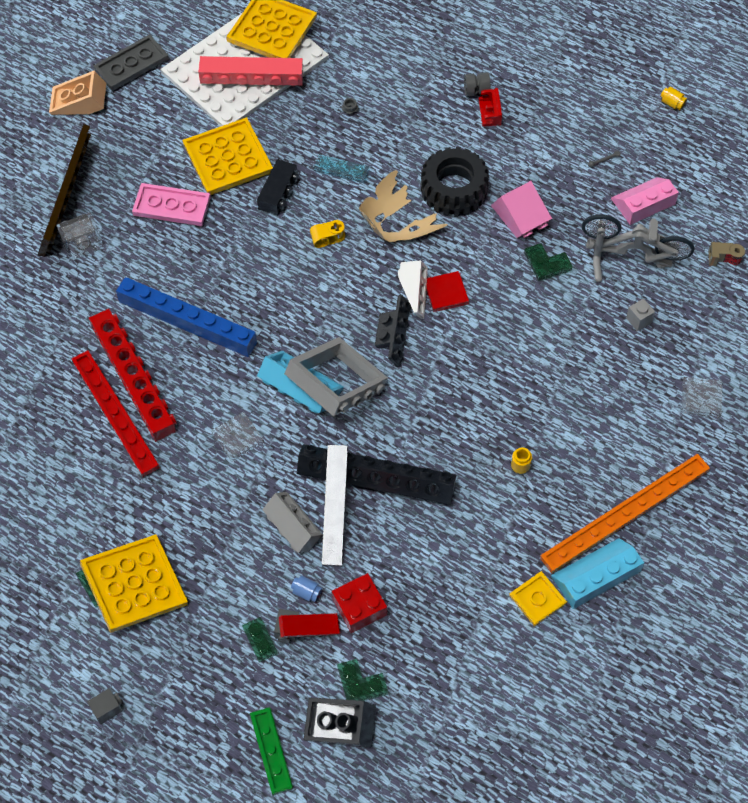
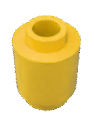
[660,86,687,110]
[511,447,532,474]

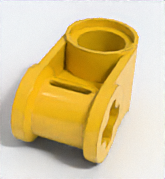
[310,220,346,248]

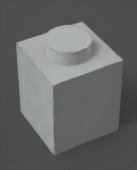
[626,298,655,332]

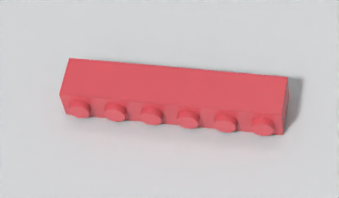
[198,56,303,86]

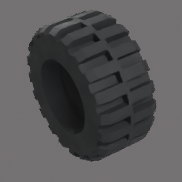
[421,147,489,216]

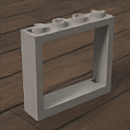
[284,337,388,417]

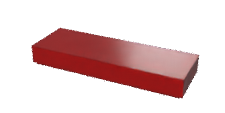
[278,613,340,638]

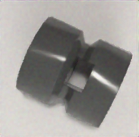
[464,72,491,97]

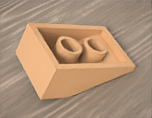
[49,71,106,115]

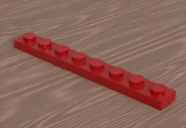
[71,350,160,477]

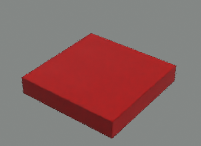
[426,271,469,312]

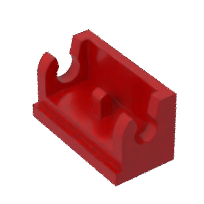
[479,88,502,127]

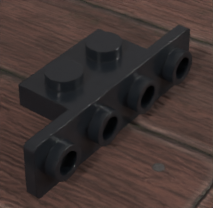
[375,295,411,367]

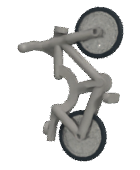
[582,214,695,282]

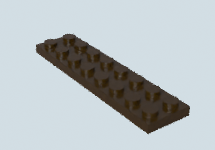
[37,124,91,257]

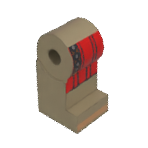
[708,242,745,266]

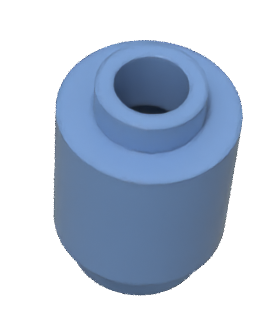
[291,575,322,602]

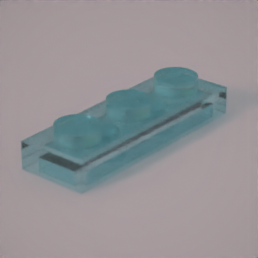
[314,154,369,184]

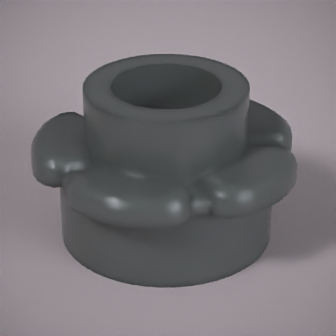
[342,98,359,114]

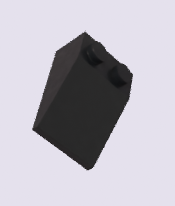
[303,697,376,748]

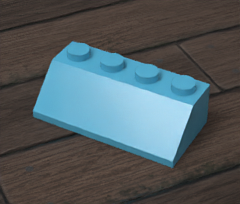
[257,351,344,413]
[551,538,644,609]

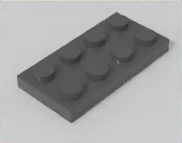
[93,34,169,91]

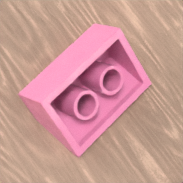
[611,177,679,225]

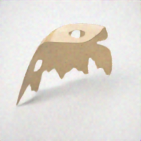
[359,170,448,242]

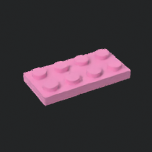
[132,183,211,226]

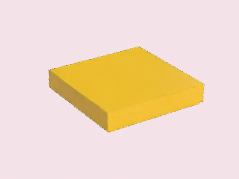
[509,571,567,627]

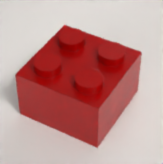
[331,573,387,633]

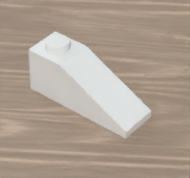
[398,260,428,319]

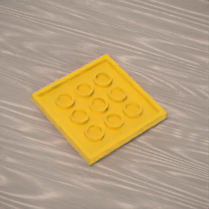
[226,0,317,58]
[182,117,273,195]
[80,534,188,633]

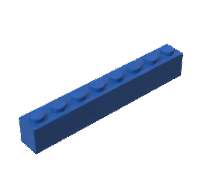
[116,277,257,357]

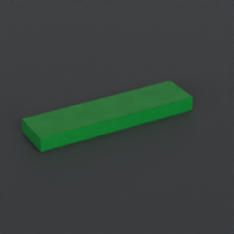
[250,707,293,796]

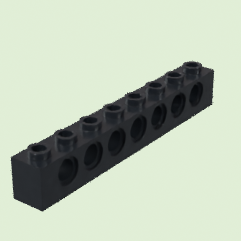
[297,444,457,505]

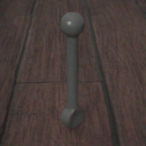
[588,150,621,168]

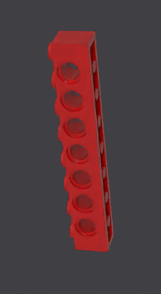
[89,309,177,442]

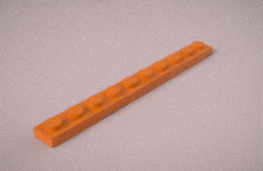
[540,454,710,574]

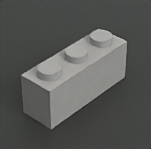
[262,492,323,553]

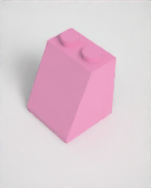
[491,181,552,238]

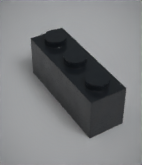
[257,159,299,216]

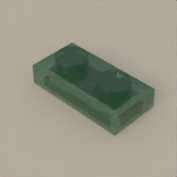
[242,617,278,663]

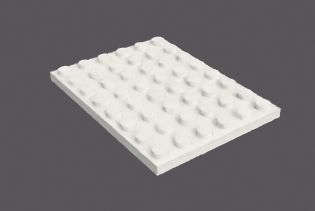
[161,13,329,126]

